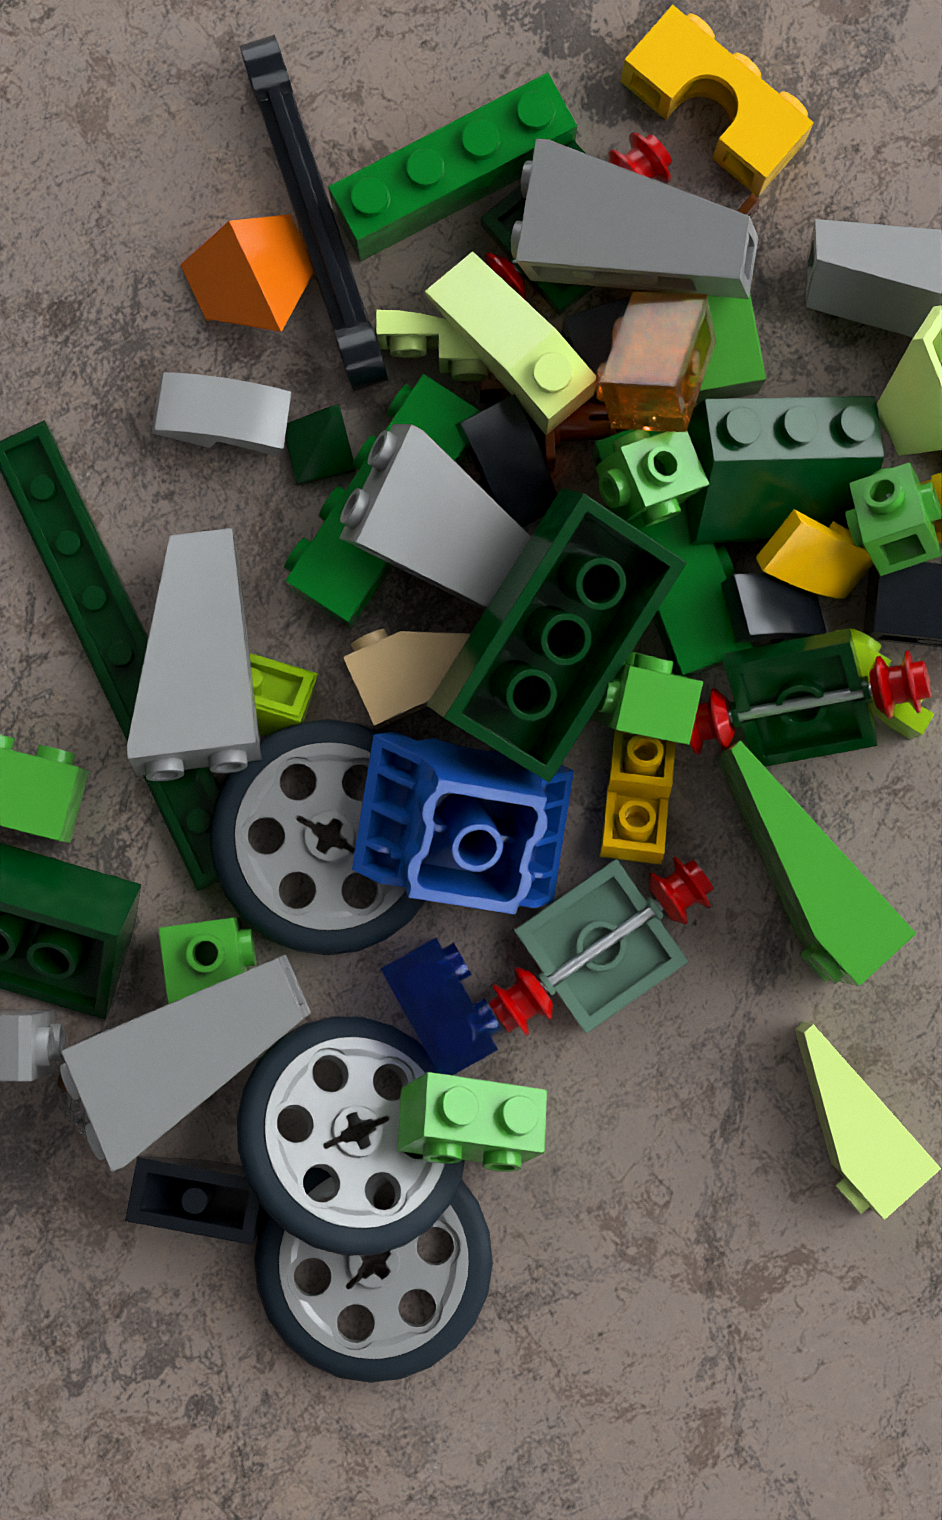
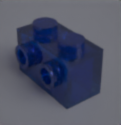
[381,937,503,1076]

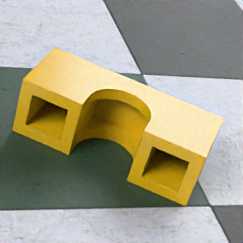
[620,4,814,197]

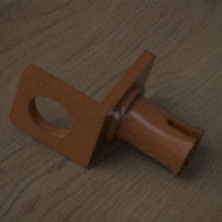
[480,380,616,471]

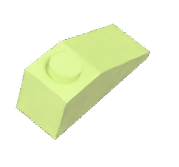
[425,251,598,435]
[795,1021,941,1220]

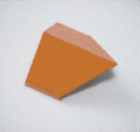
[180,214,314,332]

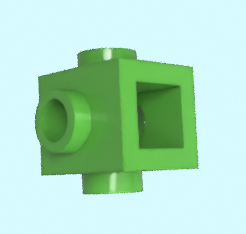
[595,425,709,526]
[845,462,942,576]

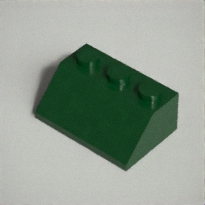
[674,396,884,544]
[0,843,141,1020]

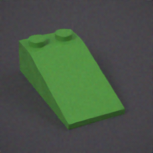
[717,741,917,986]

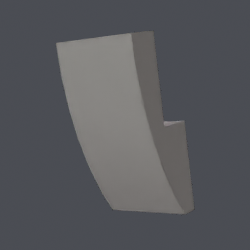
[151,372,291,456]

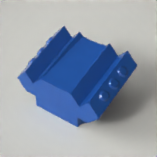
[352,731,574,915]

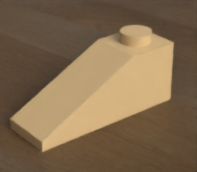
[343,629,470,731]

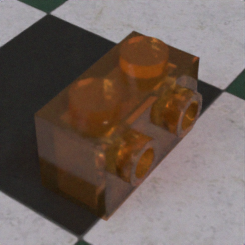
[596,292,716,433]

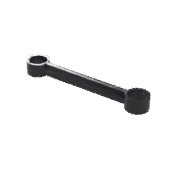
[239,35,388,392]

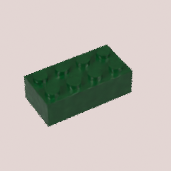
[427,488,687,783]

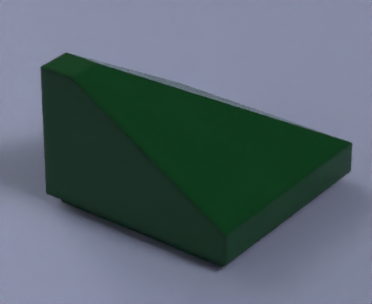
[285,404,356,486]

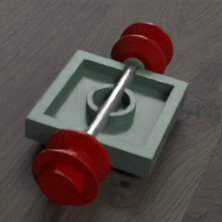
[488,856,714,1036]

